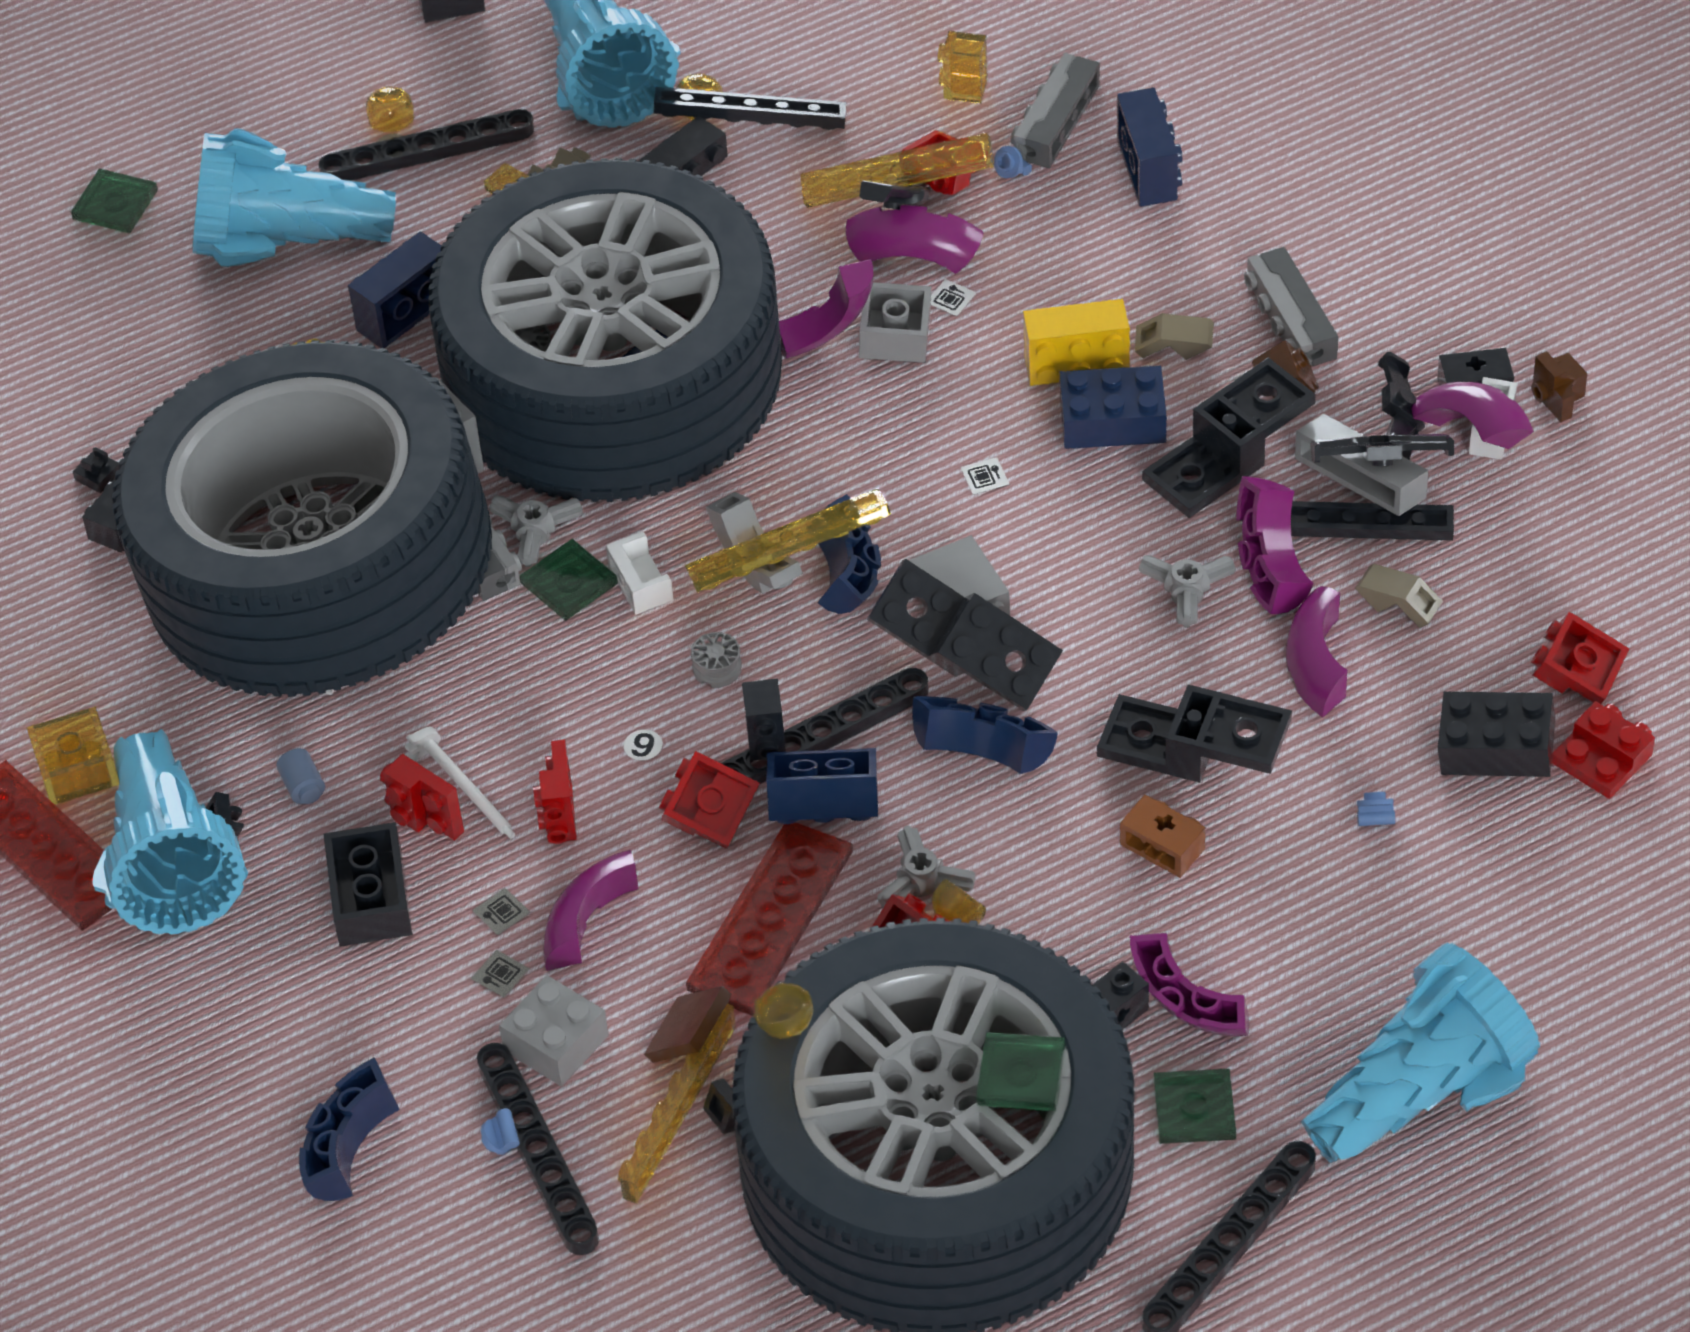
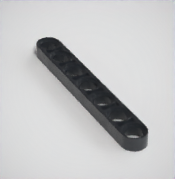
[318,109,534,181]
[721,668,928,784]
[477,1043,599,1255]
[1142,1141,1316,1332]

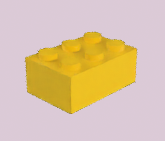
[1023,299,1130,386]

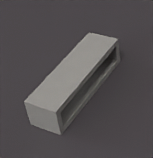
[1295,414,1428,516]

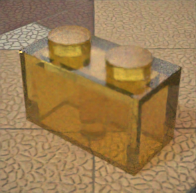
[938,31,988,104]

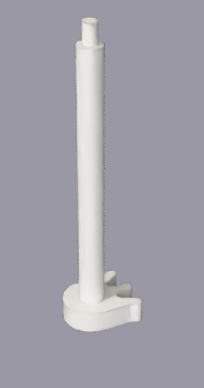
[405,727,515,839]

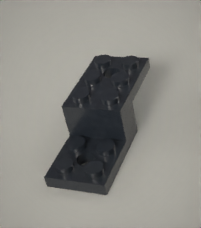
[1142,358,1316,518]
[867,559,1063,711]
[1097,684,1292,783]

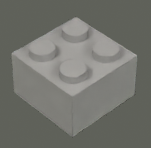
[859,282,932,363]
[499,975,609,1087]

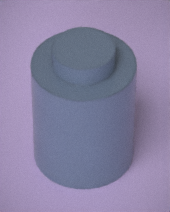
[276,748,325,804]

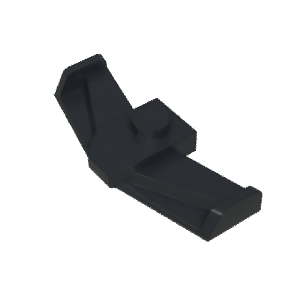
[859,181,930,210]
[1378,352,1425,460]
[1310,434,1454,466]

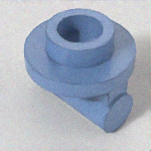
[994,146,1032,178]
[1357,792,1395,826]
[481,1109,520,1155]

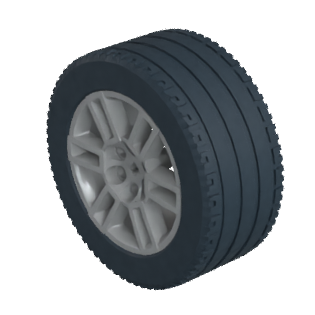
[429,158,782,502]
[112,340,492,697]
[732,918,1134,1332]

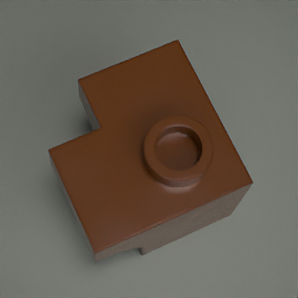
[1252,340,1319,398]
[1531,351,1588,423]

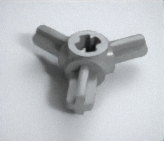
[489,495,583,567]
[1139,555,1236,628]
[877,826,975,908]

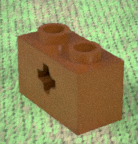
[1120,794,1206,878]

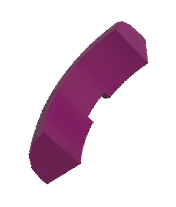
[846,205,984,274]
[779,259,874,359]
[1411,382,1534,449]
[1236,476,1314,614]
[1286,586,1348,718]
[543,850,639,971]
[1129,933,1249,1036]

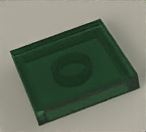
[71,168,158,234]
[520,539,618,621]
[976,1032,1066,1111]
[1153,1068,1236,1144]

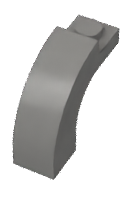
[706,492,803,594]

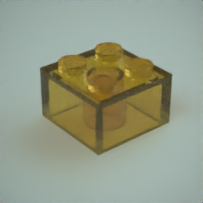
[26,706,119,806]

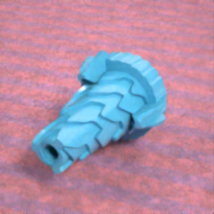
[544,0,681,128]
[192,128,396,267]
[92,729,248,935]
[1301,943,1540,1163]

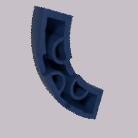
[807,494,881,614]
[912,696,1058,774]
[299,1057,400,1201]

